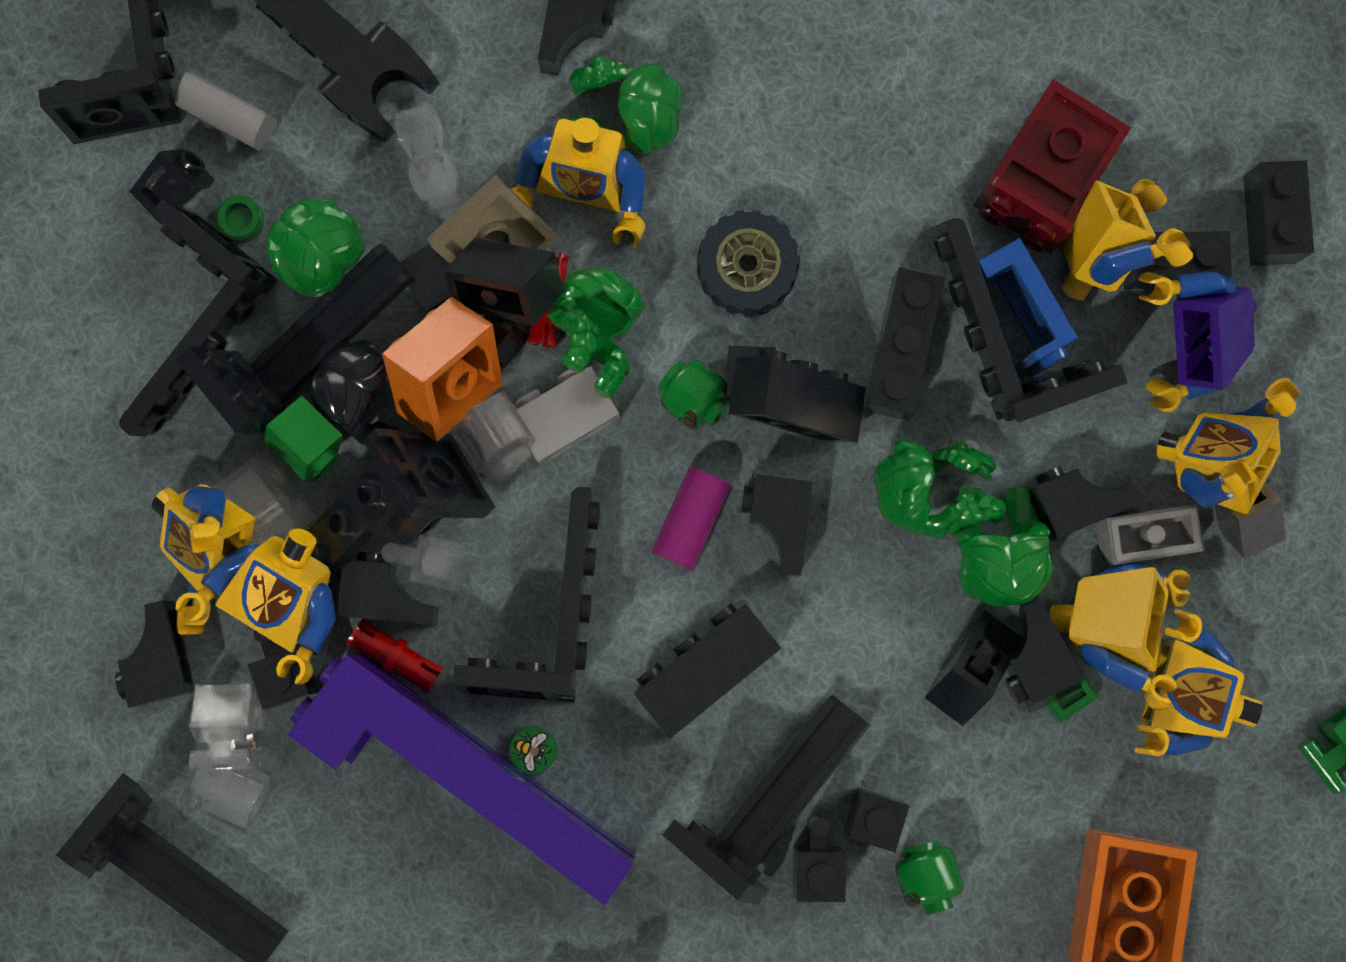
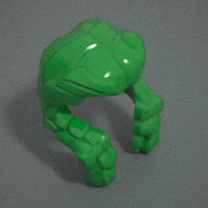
[569,56,683,156]
[267,198,364,297]
[547,268,645,398]
[873,439,1006,539]
[952,486,1053,606]

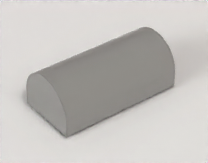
[175,71,278,150]
[1097,504,1204,565]

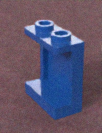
[978,238,1078,376]

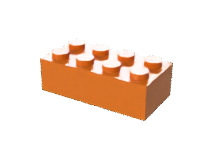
[1067,828,1198,962]

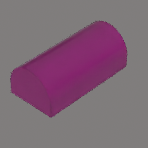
[651,467,731,571]

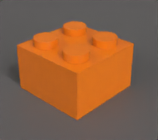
[382,296,503,442]

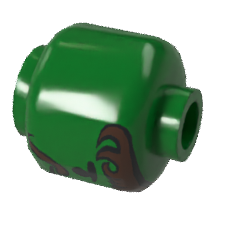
[658,360,730,429]
[895,840,964,915]

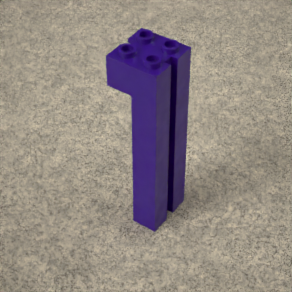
[288,654,636,905]

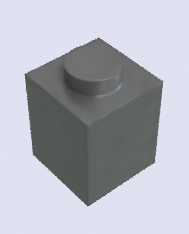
[1215,483,1286,559]

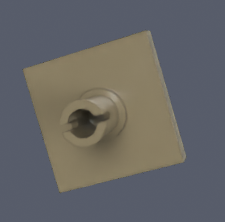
[427,174,559,263]

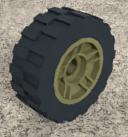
[697,210,800,317]

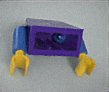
[1138,272,1257,412]

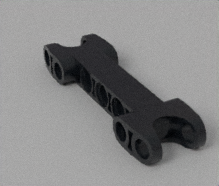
[253,0,439,143]

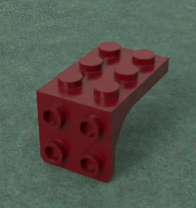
[973,79,1132,254]

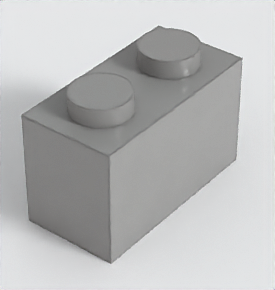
[509,366,621,466]

